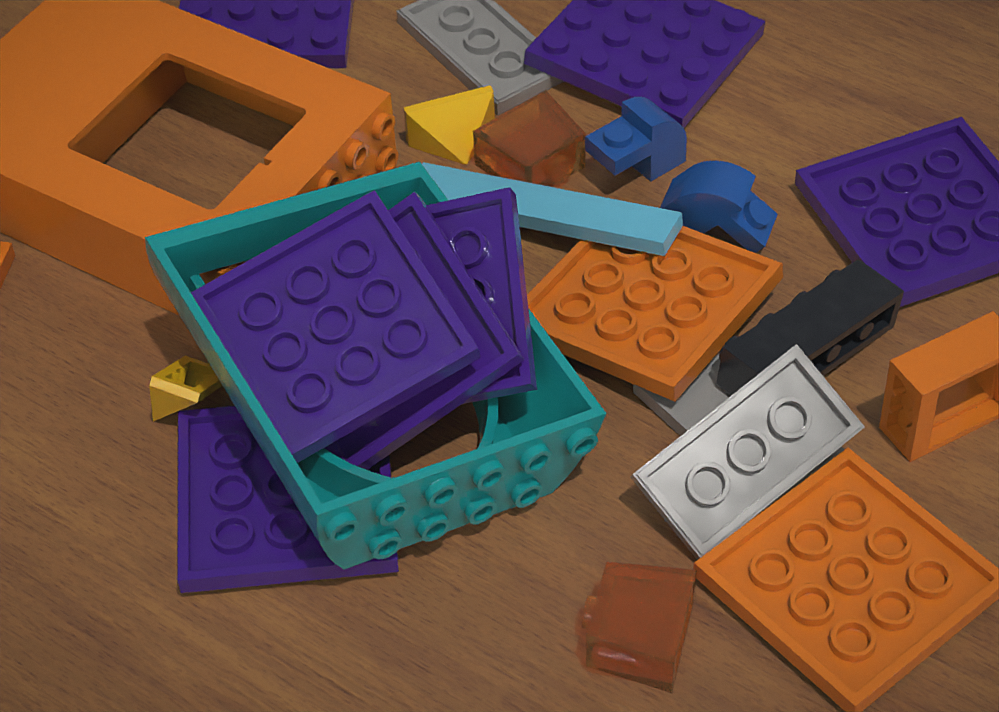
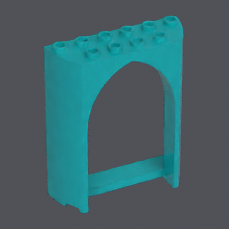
[145,162,607,569]

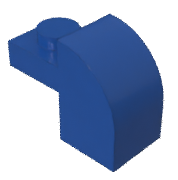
[585,97,687,182]
[660,161,778,253]

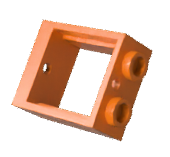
[879,311,999,462]

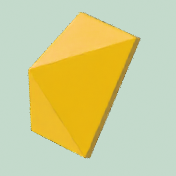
[403,85,495,165]
[149,355,223,422]

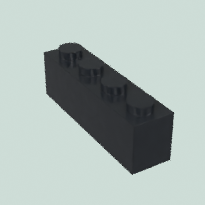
[716,259,904,396]

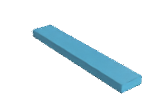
[422,162,683,256]

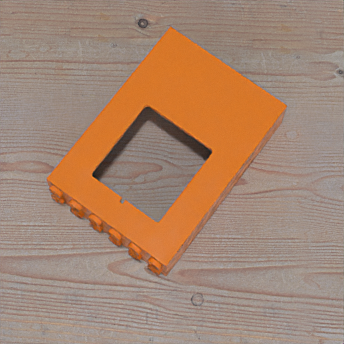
[0,0,398,316]

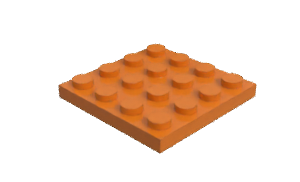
[527,226,783,402]
[693,448,999,712]

